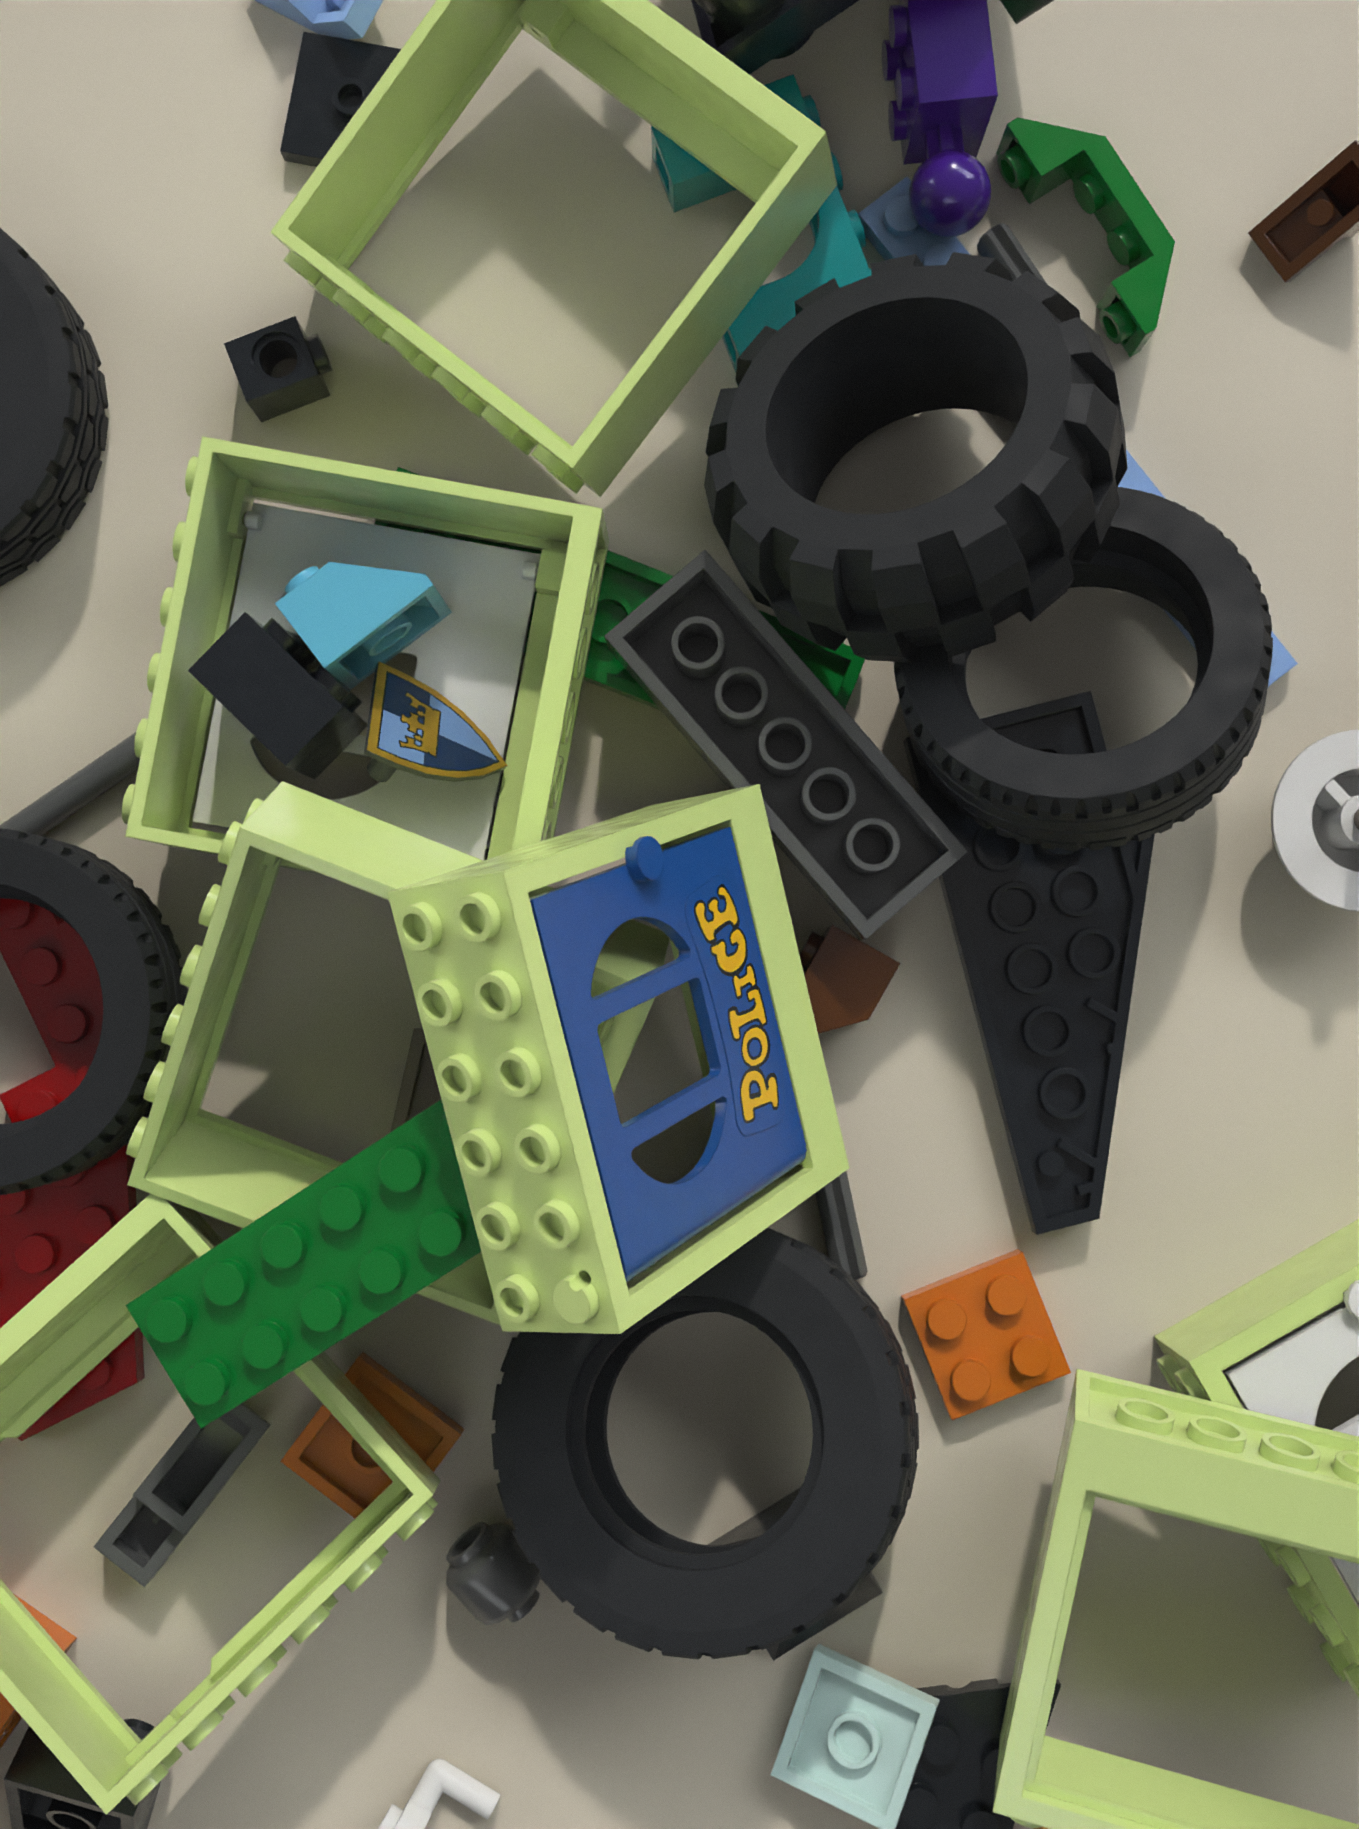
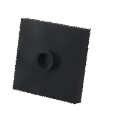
[280,32,401,167]

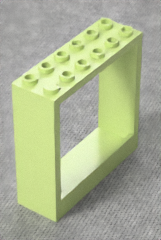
[271,0,837,497]
[126,781,670,1325]

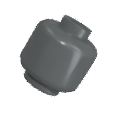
[446,1521,541,1625]

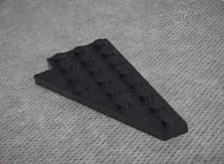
[903,691,1155,1235]

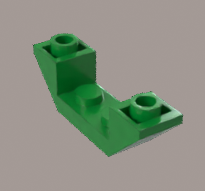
[996,117,1175,357]

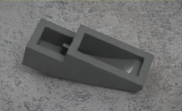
[94,1403,271,1587]

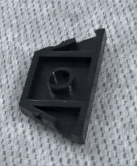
[896,1678,1061,1829]

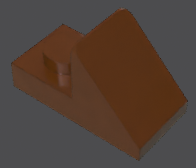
[1248,140,1359,283]

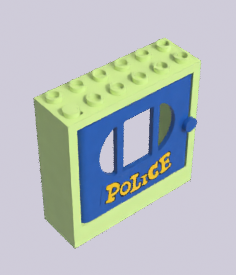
[387,784,850,1334]

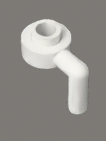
[378,1759,501,1829]

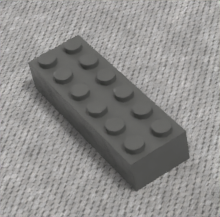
[604,550,968,940]

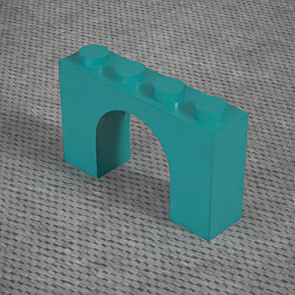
[651,74,872,373]

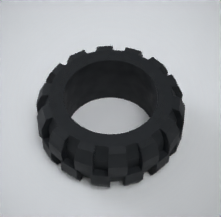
[704,252,1128,663]

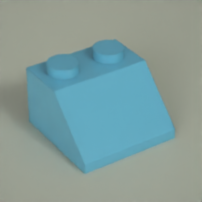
[275,562,452,690]

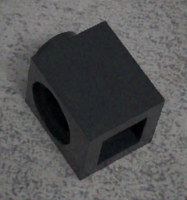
[224,316,333,422]

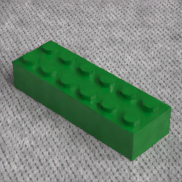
[125,1099,481,1429]

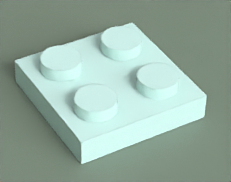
[771,1644,940,1829]

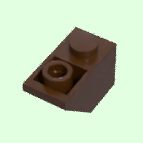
[799,925,901,1034]

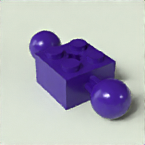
[882,0,998,237]

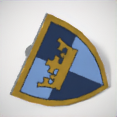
[364,661,508,782]

